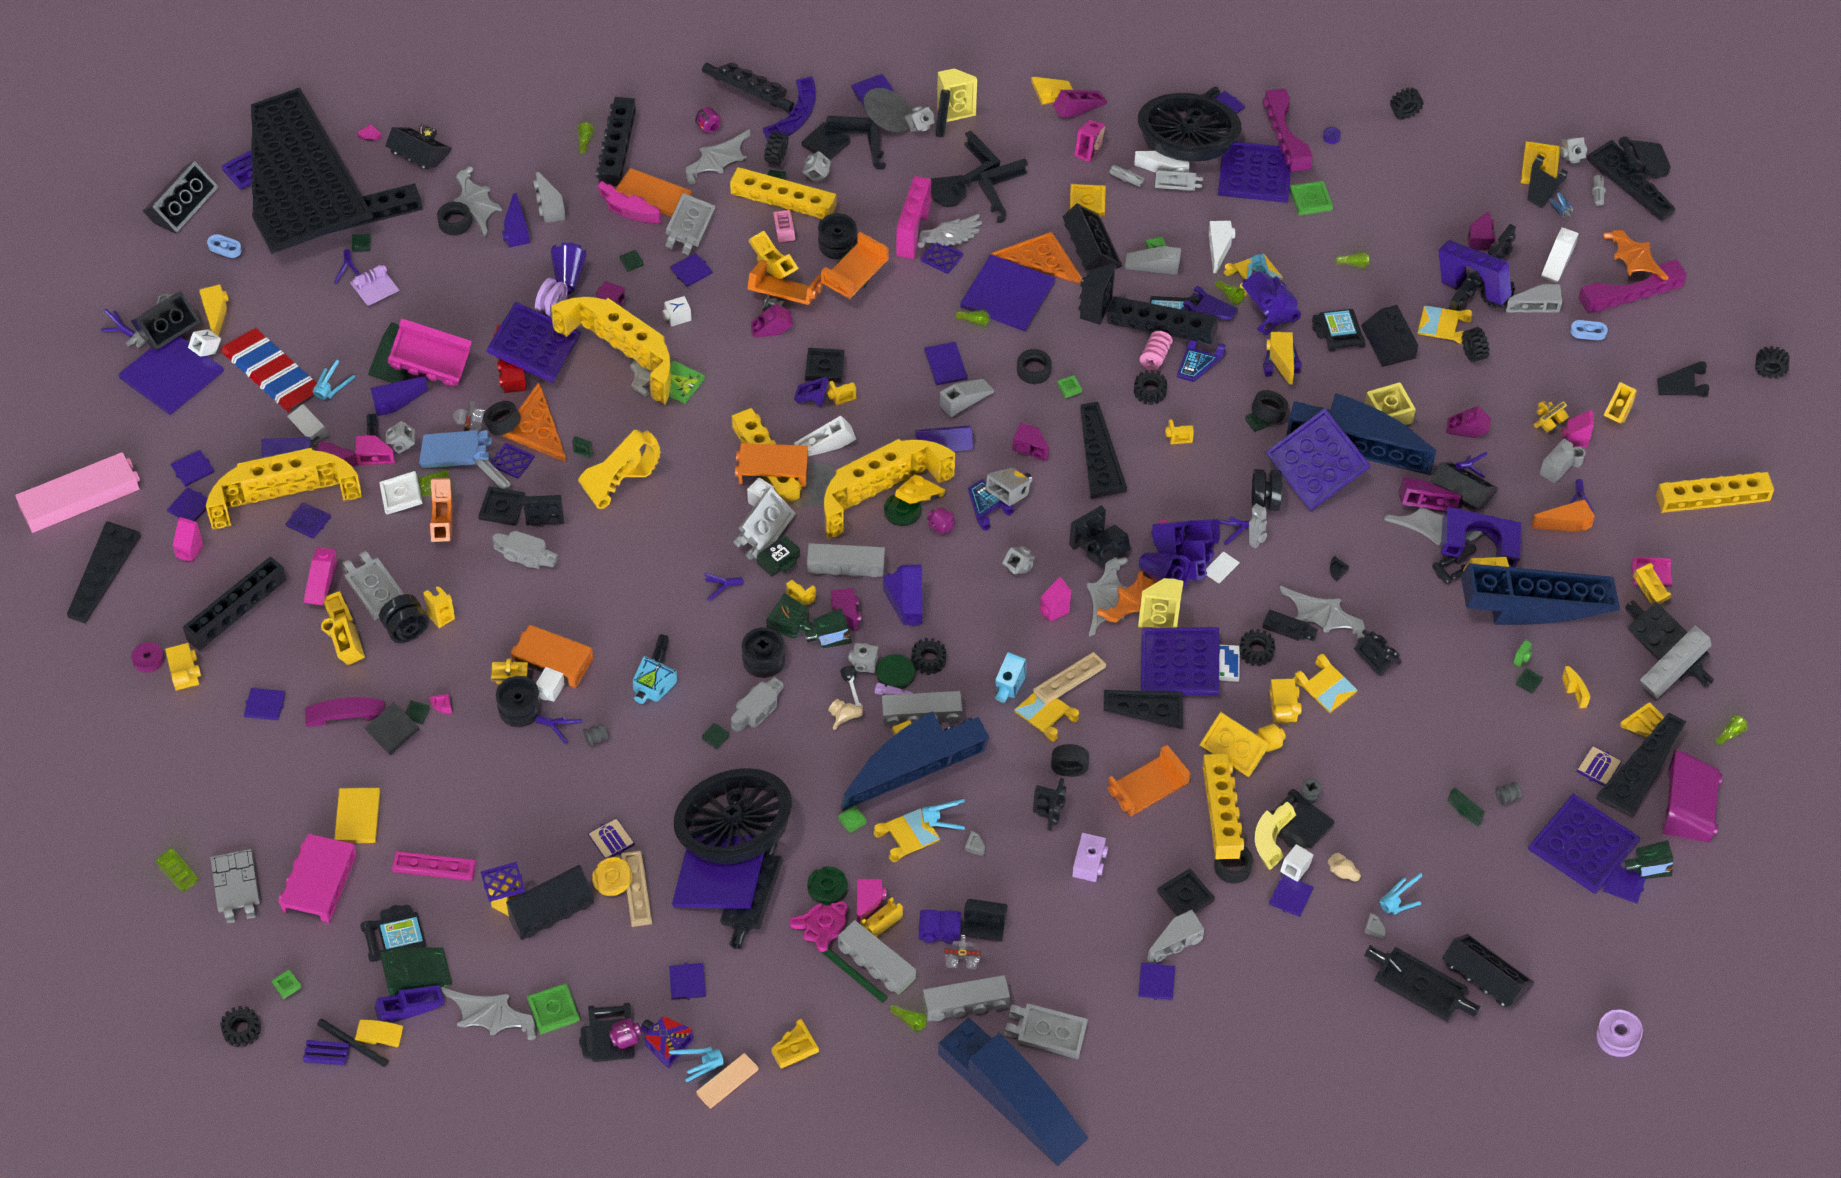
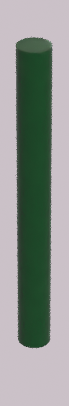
[822,948,888,1003]

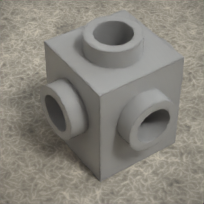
[905,105,935,132]
[1560,137,1587,163]
[802,151,831,183]
[386,421,415,454]
[1002,546,1035,575]
[849,643,878,673]

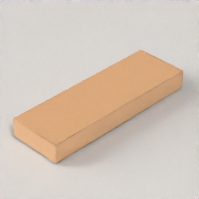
[696,1053,758,1109]

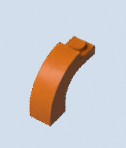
[430,478,453,542]

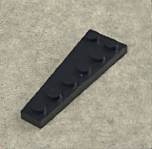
[1587,140,1675,221]
[1449,224,1516,311]
[1080,401,1127,498]
[67,521,141,624]
[1596,713,1687,817]

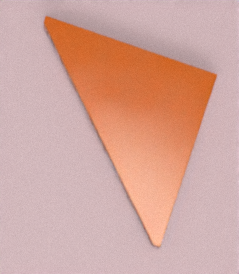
[991,232,1082,283]
[503,383,566,462]

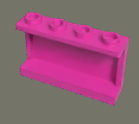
[387,318,472,387]
[278,834,357,923]

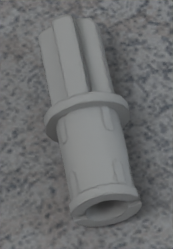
[1109,165,1144,188]
[1592,175,1606,206]

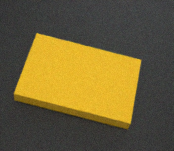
[1520,141,1560,184]
[1200,712,1270,777]
[334,788,380,843]

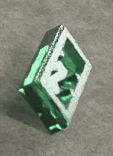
[1447,788,1485,827]

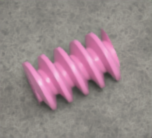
[1140,331,1173,371]

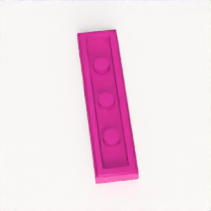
[392,851,477,881]

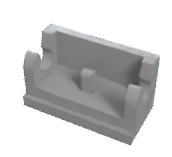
[287,404,330,445]

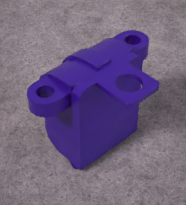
[1242,271,1301,335]

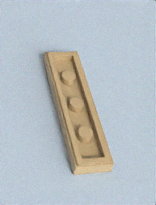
[1034,652,1106,705]
[621,851,652,927]

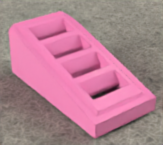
[773,210,795,243]

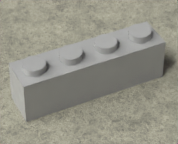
[807,543,885,577]
[1640,625,1712,700]
[882,691,962,727]
[838,920,916,995]
[923,975,1010,1021]

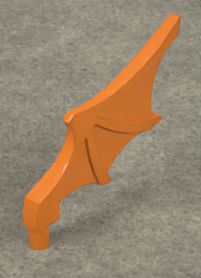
[1604,230,1669,280]
[1097,570,1157,623]

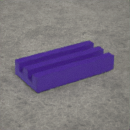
[303,1040,349,1065]

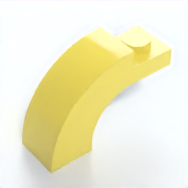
[1255,802,1296,870]

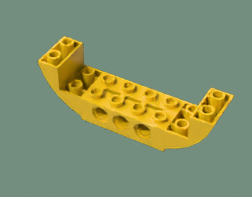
[551,297,671,405]
[824,439,955,540]
[206,448,362,530]

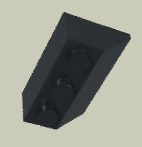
[385,127,452,169]
[1078,263,1116,325]
[131,291,201,350]
[1361,305,1418,367]
[1430,461,1498,510]

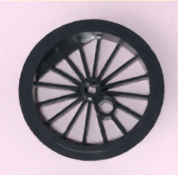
[1138,93,1241,162]
[673,768,792,864]

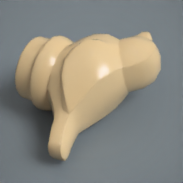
[828,699,863,731]
[1328,853,1361,882]

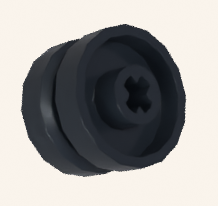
[818,213,857,259]
[1251,469,1283,511]
[379,594,429,643]
[742,627,785,678]
[496,676,541,727]

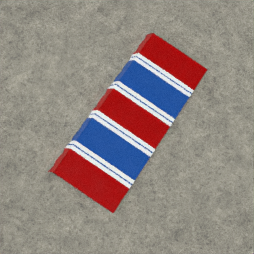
[221,328,317,414]

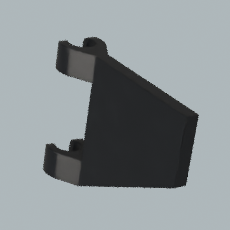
[1527,155,1568,208]
[1657,361,1709,397]

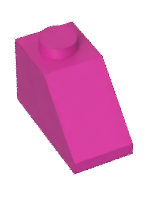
[1562,410,1594,448]
[355,435,395,465]
[173,517,203,562]
[1039,577,1071,622]
[857,879,886,924]

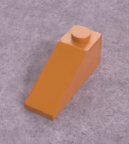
[1531,499,1595,532]

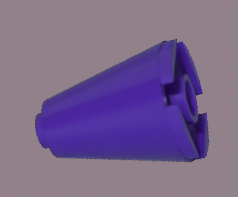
[551,242,586,295]
[1139,552,1191,588]

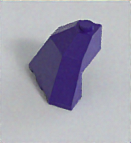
[1151,519,1220,580]

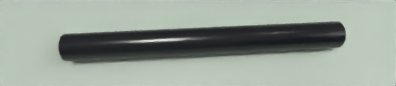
[317,1018,389,1067]

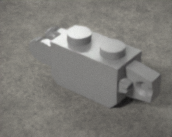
[492,531,558,569]
[731,677,783,733]

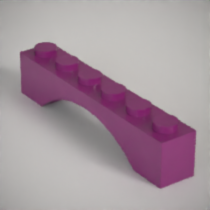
[1262,88,1313,171]
[1578,259,1687,314]

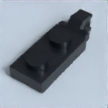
[1262,609,1318,641]

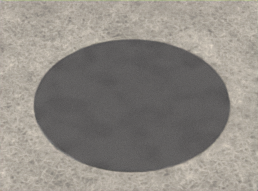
[864,88,912,132]
[791,462,836,507]

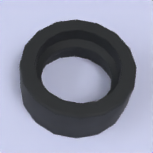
[437,201,472,235]
[1017,349,1052,384]
[1252,390,1289,423]
[483,401,521,435]
[1051,744,1089,777]
[1214,846,1253,884]

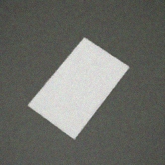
[1206,552,1240,583]

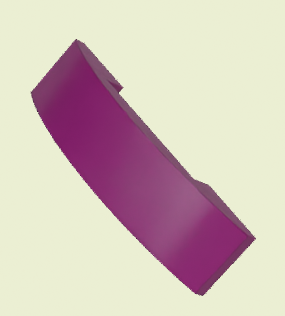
[305,697,385,727]

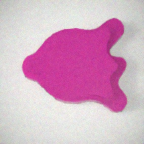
[789,902,848,952]

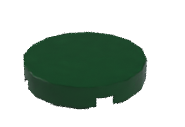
[884,494,921,526]
[876,654,915,689]
[807,866,848,905]

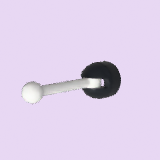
[840,666,861,706]

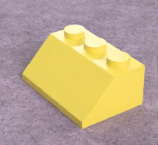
[937,68,977,122]
[1138,578,1183,628]

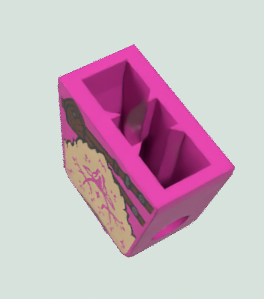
[1074,120,1105,162]

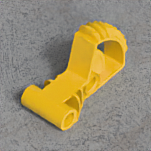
[578,430,661,509]

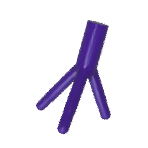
[334,249,361,284]
[101,309,135,337]
[1455,452,1487,478]
[1569,479,1594,513]
[1219,517,1249,545]
[704,573,743,601]
[536,715,582,744]

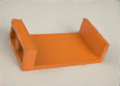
[821,232,889,299]
[747,260,823,305]
[735,443,808,487]
[511,624,593,688]
[1107,745,1190,816]

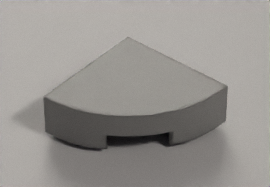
[965,831,985,857]
[1364,913,1386,939]

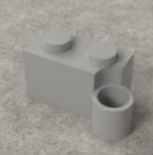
[1540,439,1586,484]

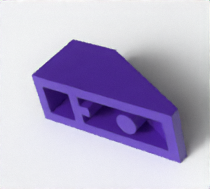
[502,193,530,248]
[370,376,428,416]

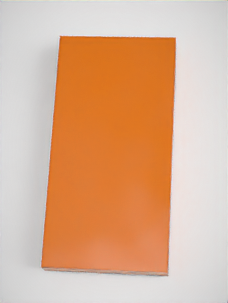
[616,168,692,217]

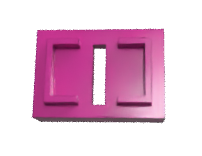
[1631,557,1672,586]

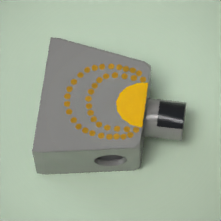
[985,468,1032,506]

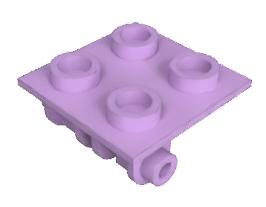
[350,265,399,306]

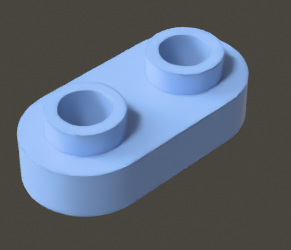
[207,234,242,258]
[1570,320,1608,340]

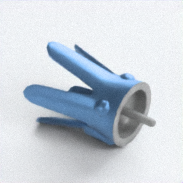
[1549,192,1573,218]

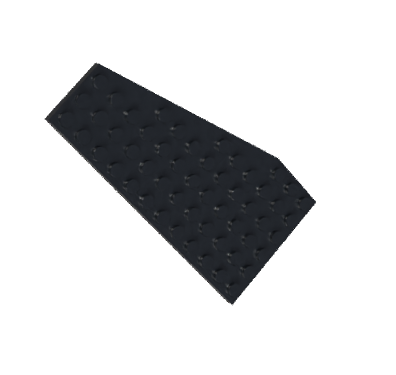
[251,87,372,254]

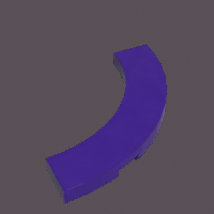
[763,76,816,142]

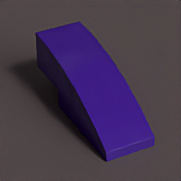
[374,985,445,1023]

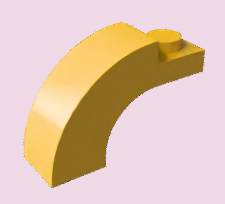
[748,231,799,279]

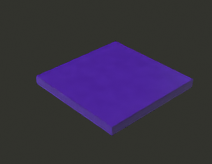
[1218,141,1291,203]
[960,254,1055,332]
[486,301,581,383]
[118,336,224,415]
[1265,408,1371,512]
[1141,627,1219,696]
[1528,793,1641,894]
[672,836,764,909]

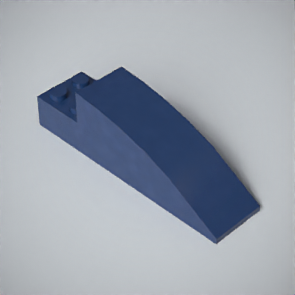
[1286,393,1436,475]
[1461,563,1620,625]
[840,711,989,811]
[938,1017,1088,1166]

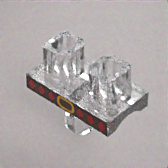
[453,401,484,433]
[944,936,981,970]

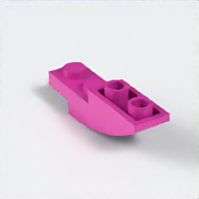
[597,181,662,223]

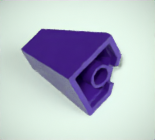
[883,565,922,626]

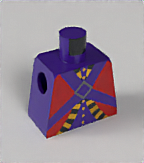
[641,1016,693,1068]

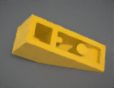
[199,284,229,337]
[1266,332,1294,385]

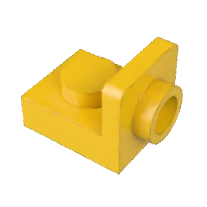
[827,381,856,406]
[1165,419,1194,445]
[786,580,816,608]

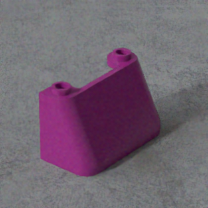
[1662,750,1723,842]

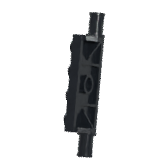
[702,62,794,112]
[1625,600,1714,688]
[720,842,783,949]
[1364,945,1481,1022]

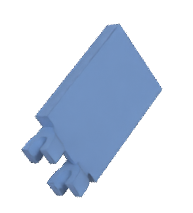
[419,430,492,469]

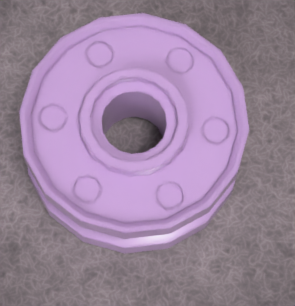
[535,278,568,318]
[1596,1009,1643,1057]

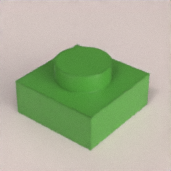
[1145,237,1166,249]
[1057,375,1082,398]
[1513,640,1532,667]
[838,806,866,833]
[271,970,301,999]

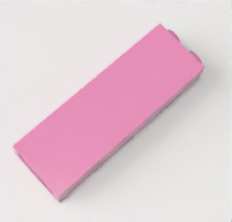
[15,452,140,533]

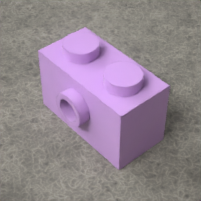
[1072,833,1108,882]

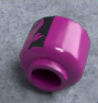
[695,107,721,133]

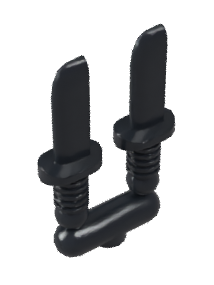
[1432,544,1485,584]

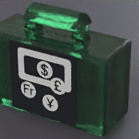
[757,535,800,577]

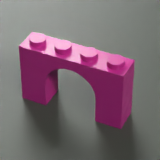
[896,176,931,259]

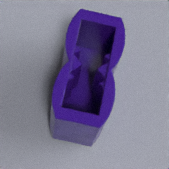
[919,910,961,944]

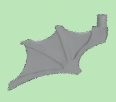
[685,129,750,185]
[454,166,502,237]
[1384,507,1484,545]
[1087,557,1127,637]
[1279,586,1365,641]
[442,987,536,1040]

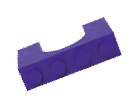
[1438,240,1512,305]
[1441,507,1521,567]

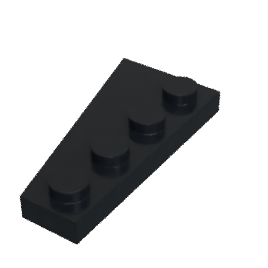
[1103,690,1183,729]

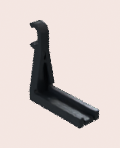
[824,116,886,169]
[953,130,1000,193]
[978,158,1028,223]

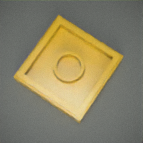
[1070,184,1106,216]

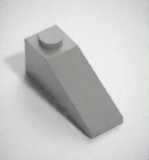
[1125,246,1181,275]
[1505,284,1562,313]

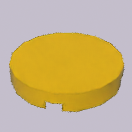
[592,857,632,896]

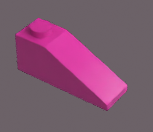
[304,547,337,605]

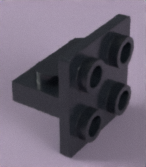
[1354,630,1402,676]
[1033,778,1067,831]
[962,899,1008,941]

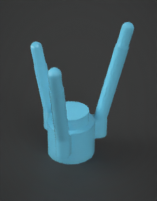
[1247,254,1269,279]
[312,360,356,400]
[922,799,965,830]
[1379,873,1422,915]
[669,1047,723,1082]

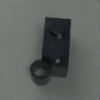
[1078,525,1131,566]

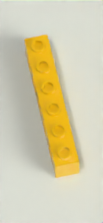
[730,167,837,219]
[731,408,802,504]
[1656,472,1774,513]
[1202,754,1244,859]

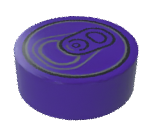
[1323,127,1341,144]

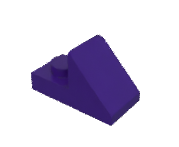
[794,377,828,407]

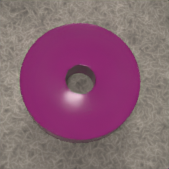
[131,642,164,672]

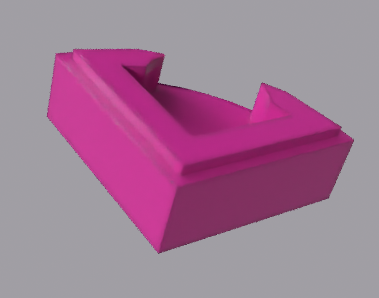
[357,124,382,140]
[429,693,452,714]

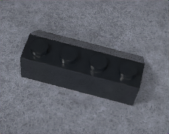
[143,161,219,233]
[1062,203,1123,271]
[506,865,594,940]
[1442,934,1534,1007]

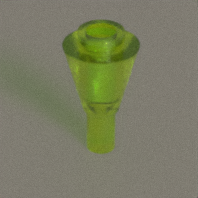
[577,122,594,154]
[1336,251,1369,269]
[1215,280,1245,304]
[956,310,990,328]
[1715,715,1748,746]
[890,1005,927,1032]

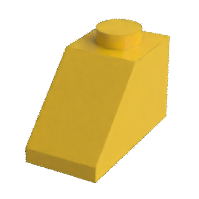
[1604,382,1637,423]

